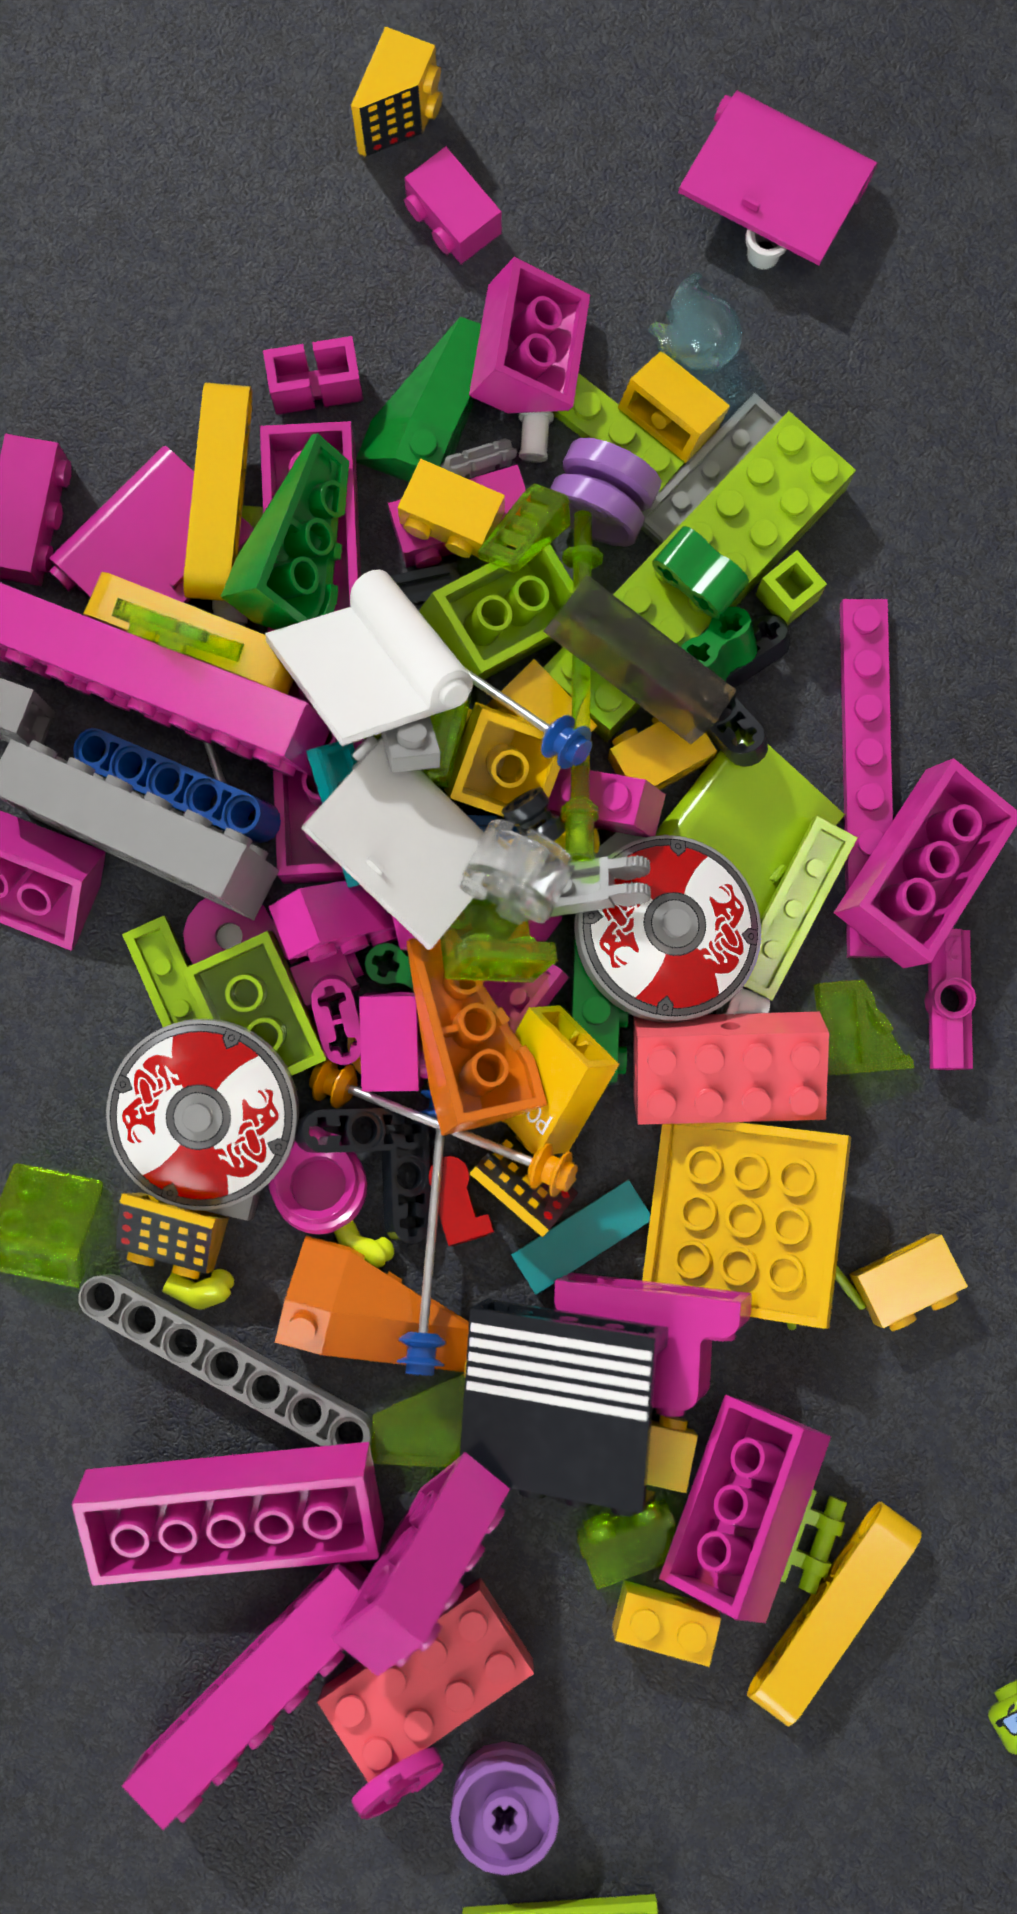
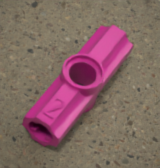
[924,929,976,1070]

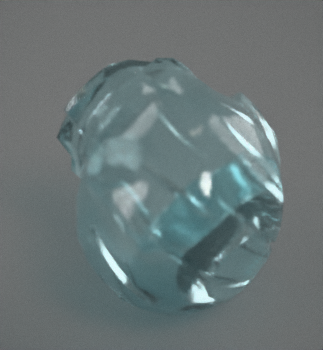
[648,272,742,374]

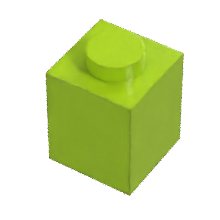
[755,550,827,625]

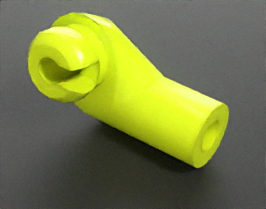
[334,1220,394,1268]
[162,1269,234,1310]

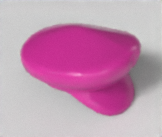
[268,1126,367,1235]

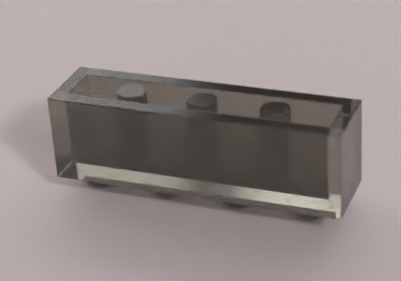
[543,574,736,744]

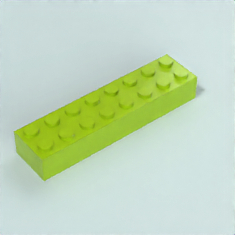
[543,411,856,742]

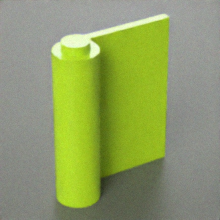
[655,729,845,919]

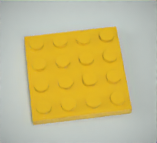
[642,1122,852,1329]

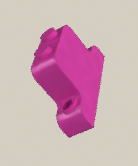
[554,1272,752,1417]

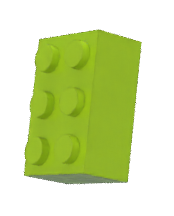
[419,535,592,686]
[181,931,328,1076]

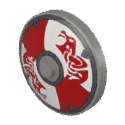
[575,835,761,1023]
[106,1018,299,1210]

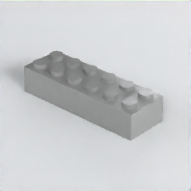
[0,739,279,920]

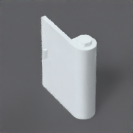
[265,570,473,746]
[301,736,507,950]

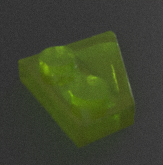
[112,598,244,662]
[814,980,914,1076]
[371,1373,465,1467]

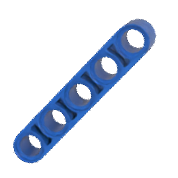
[73,728,281,843]

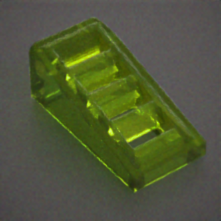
[478,483,570,573]

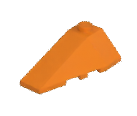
[406,931,547,1136]
[275,1235,469,1372]

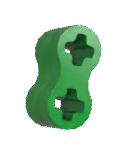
[652,526,749,619]
[677,607,758,697]
[365,943,414,992]

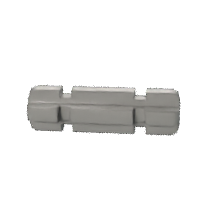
[440,438,517,478]

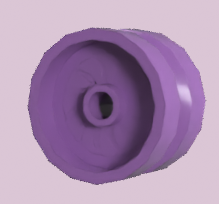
[546,438,662,547]
[450,1741,559,1875]

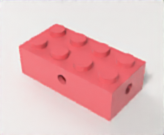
[633,1012,829,1125]
[317,1578,534,1783]

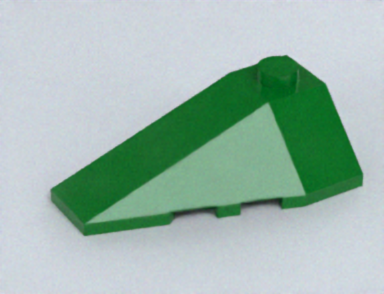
[356,316,481,482]
[220,433,349,630]

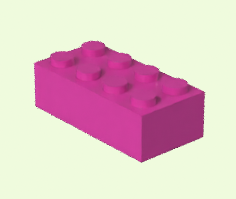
[834,758,1017,969]
[659,1395,831,1623]
[331,1452,510,1676]

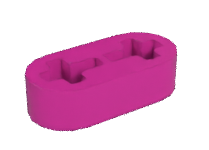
[311,975,361,1065]

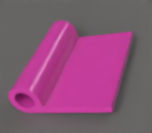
[678,90,878,266]
[49,446,254,603]

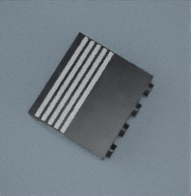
[460,1299,669,1517]

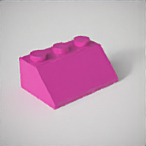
[469,257,590,414]
[0,811,106,951]

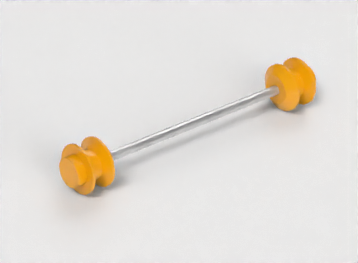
[309,1059,577,1197]

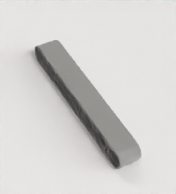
[78,1274,373,1446]

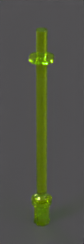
[561,510,603,863]

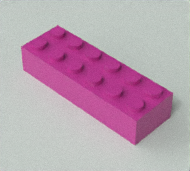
[72,1442,384,1586]
[122,1561,369,1830]

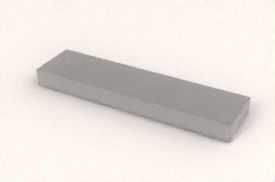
[641,393,782,546]

